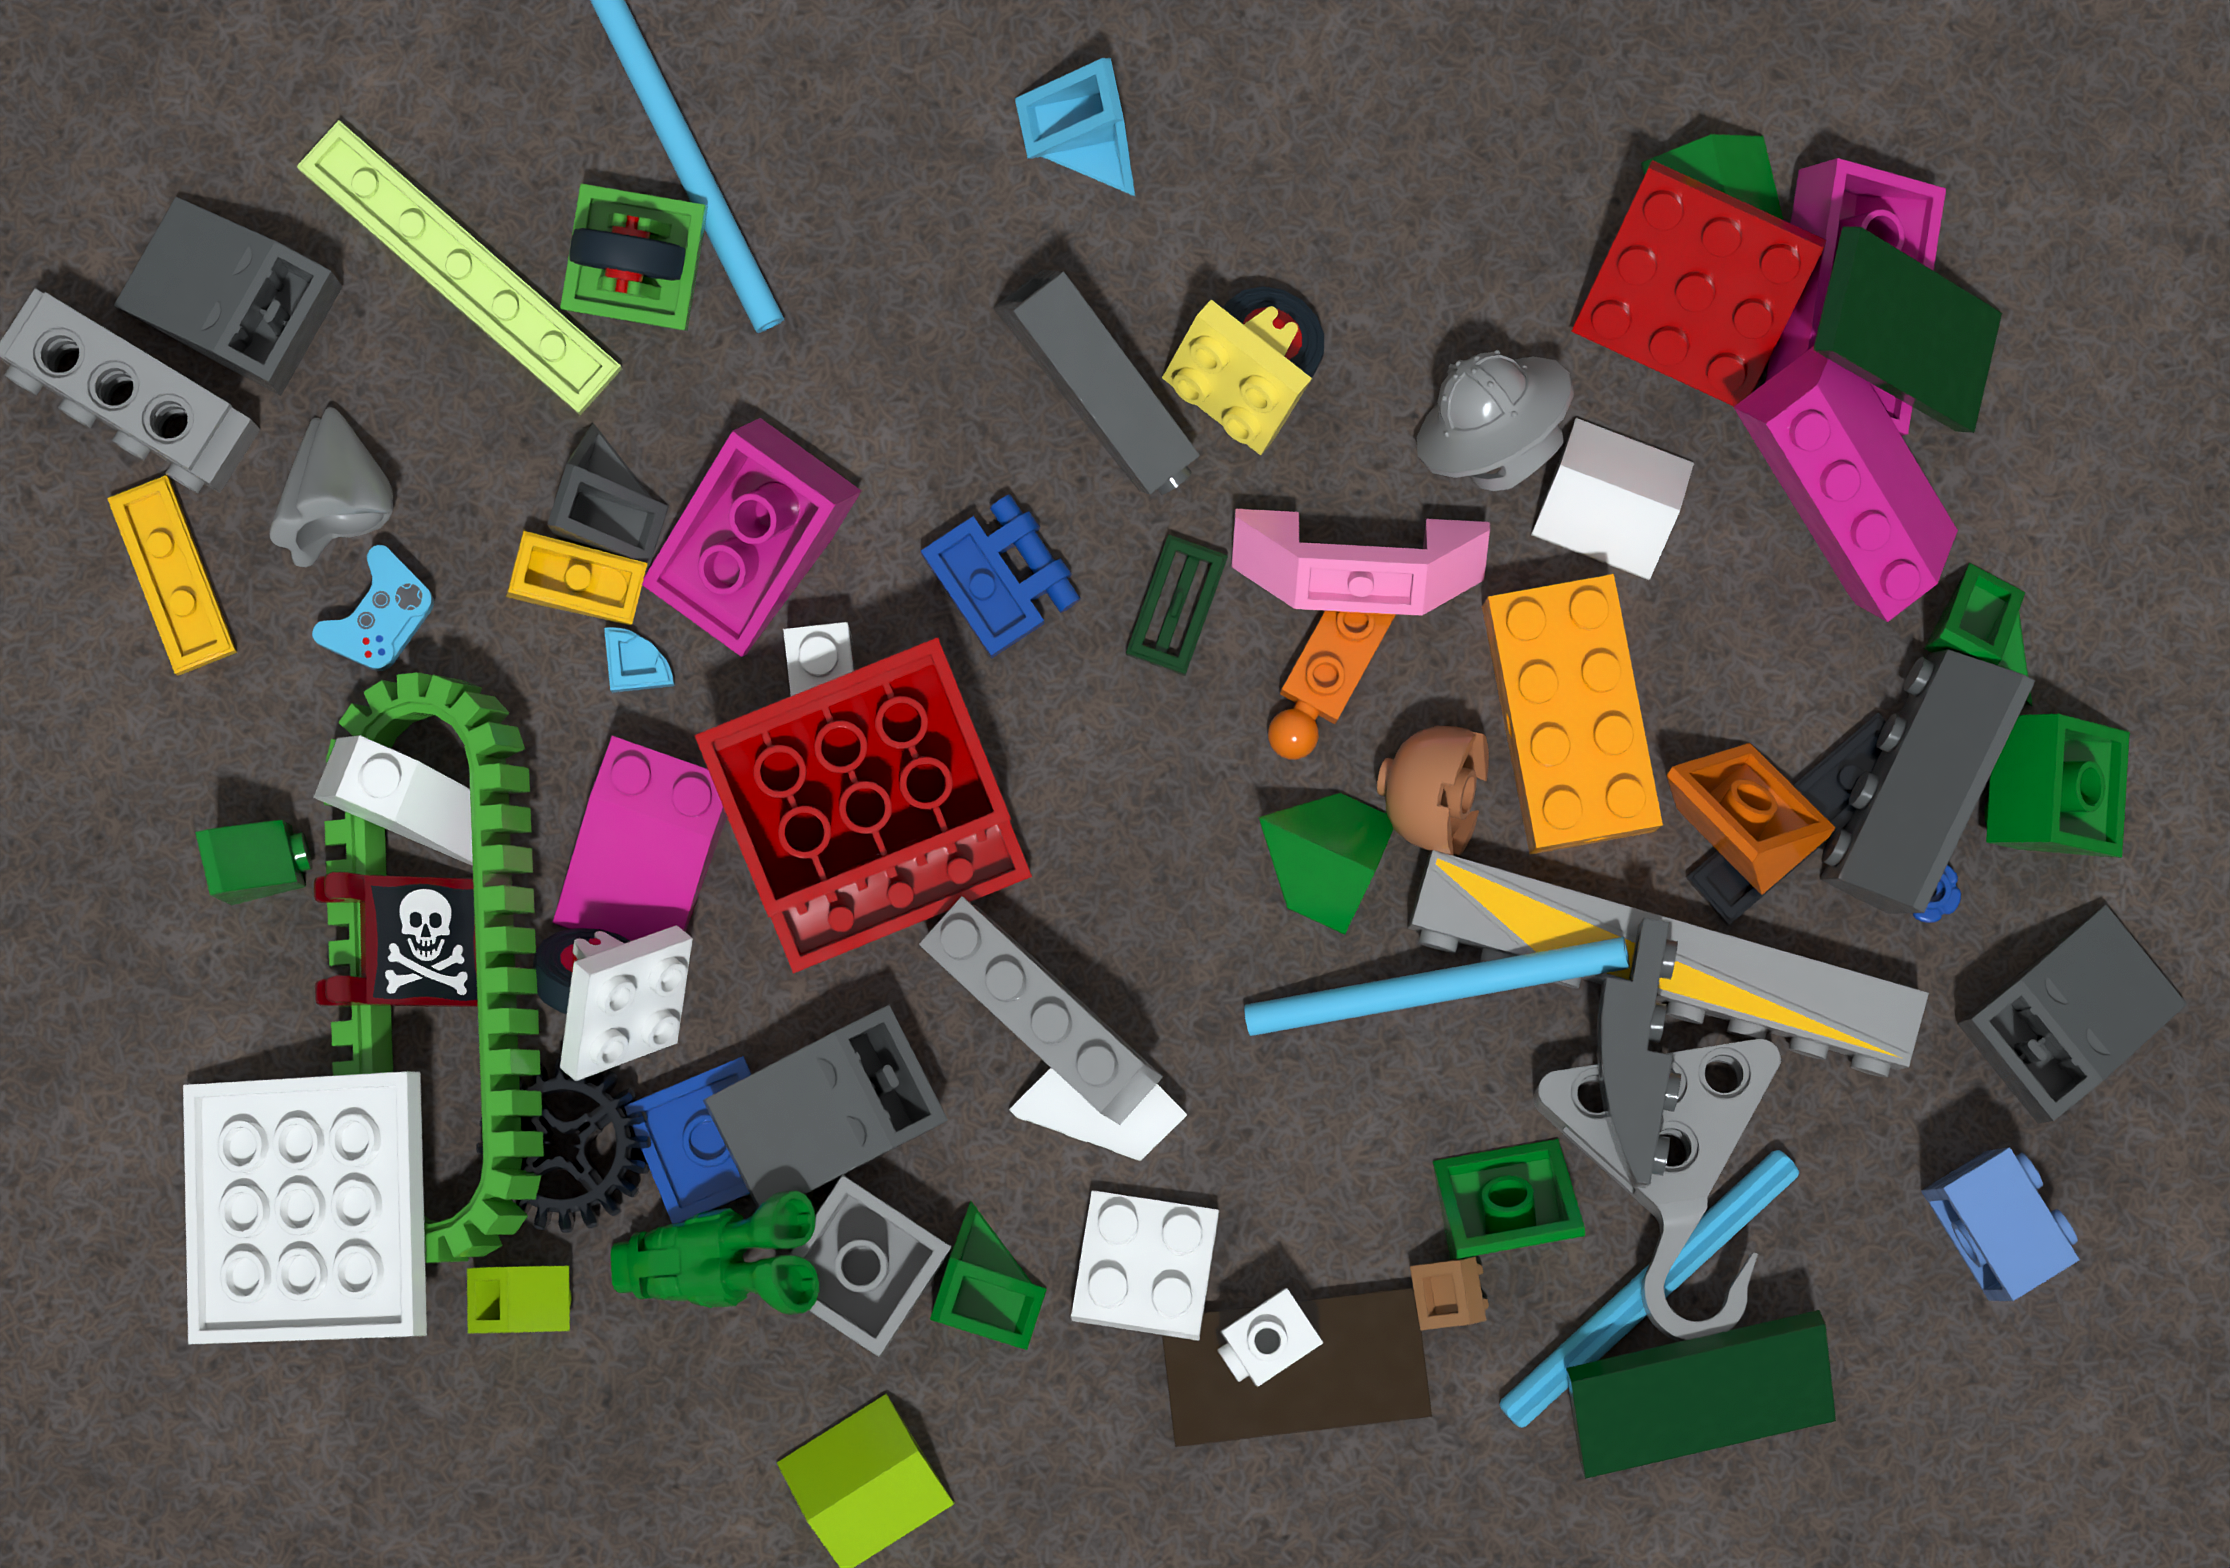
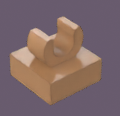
[1410,1256,1489,1330]

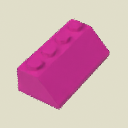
[1765,158,1946,436]
[1733,346,1958,622]

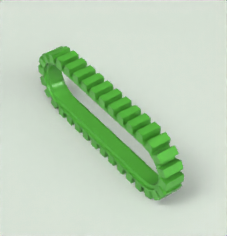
[324,672,544,1263]

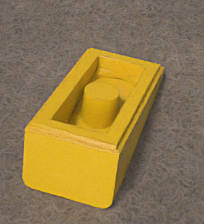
[506,531,648,625]

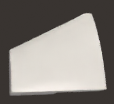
[1009,1068,1187,1161]

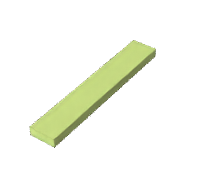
[296,120,622,415]

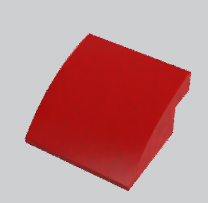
[694,637,1032,974]

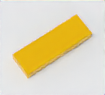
[107,475,237,676]

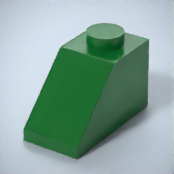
[195,820,313,906]

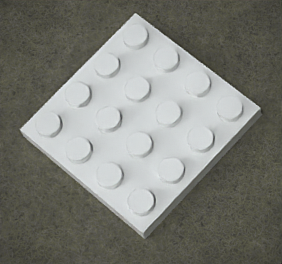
[183,1072,427,1344]

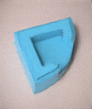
[604,627,675,693]

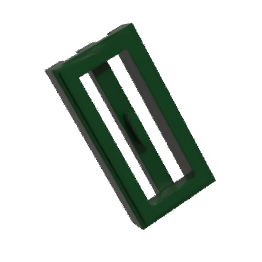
[1126,535,1228,676]

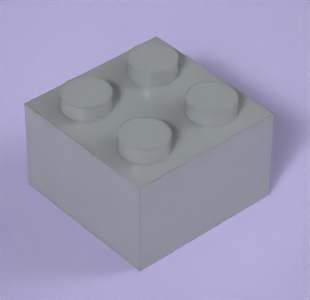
[790,1175,953,1357]

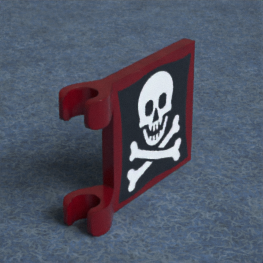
[314,872,478,1008]

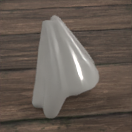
[270,407,394,567]

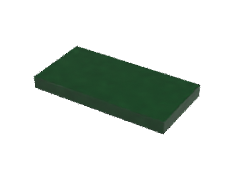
[1814,227,2002,433]
[1566,1310,1836,1479]

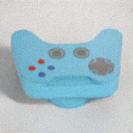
[312,545,434,671]

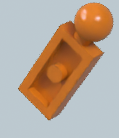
[1268,611,1396,760]

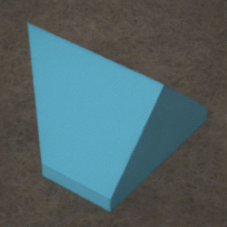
[1015,58,1135,196]

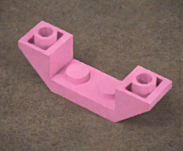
[1231,509,1490,616]

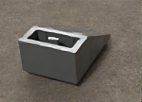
[114,197,343,396]
[1957,905,2187,1124]
[703,1005,948,1209]

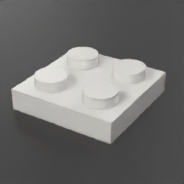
[1071,1190,1219,1341]

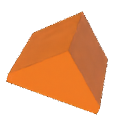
[1667,743,1836,895]

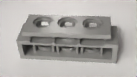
[0,288,261,494]

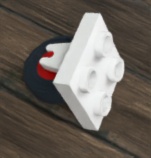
[532,925,693,1081]

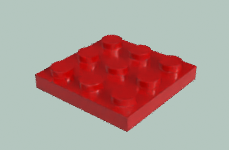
[1571,160,1827,406]

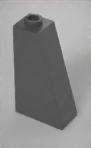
[993,270,1200,495]

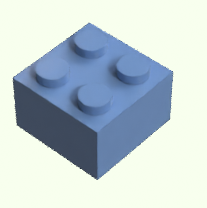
[1921,1147,2080,1301]

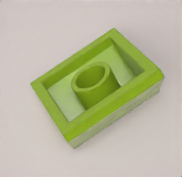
[777,1393,954,1568]

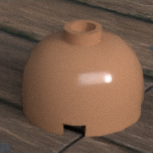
[1377,726,1489,856]

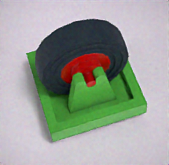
[560,183,708,331]

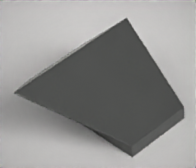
[547,423,669,566]

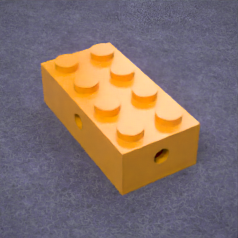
[1482,574,1663,855]

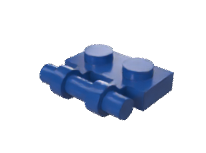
[921,494,1081,659]

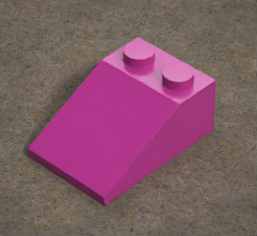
[642,418,862,657]
[553,736,727,941]

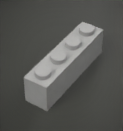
[919,896,1163,1125]

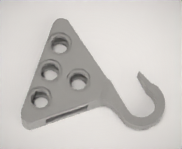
[1533,1039,1781,1342]

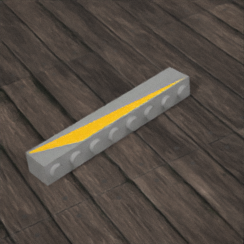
[1408,850,1929,1078]

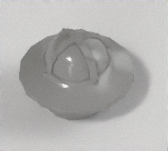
[1417,350,1574,491]

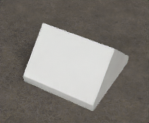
[1531,418,1694,580]

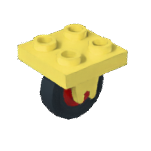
[1162,286,1324,455]

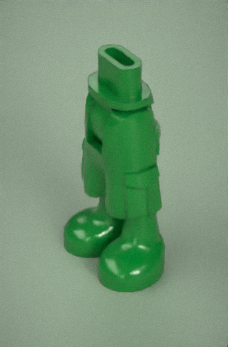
[610,1191,819,1315]

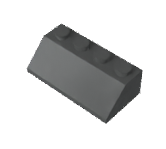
[1820,649,2035,914]

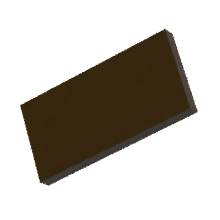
[1162,1288,1432,1447]

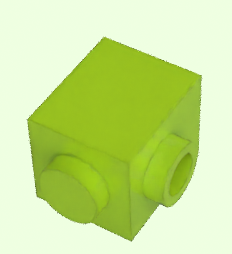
[467,1266,571,1334]

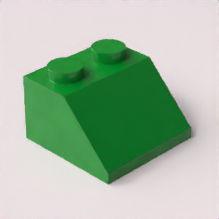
[1984,714,2130,858]

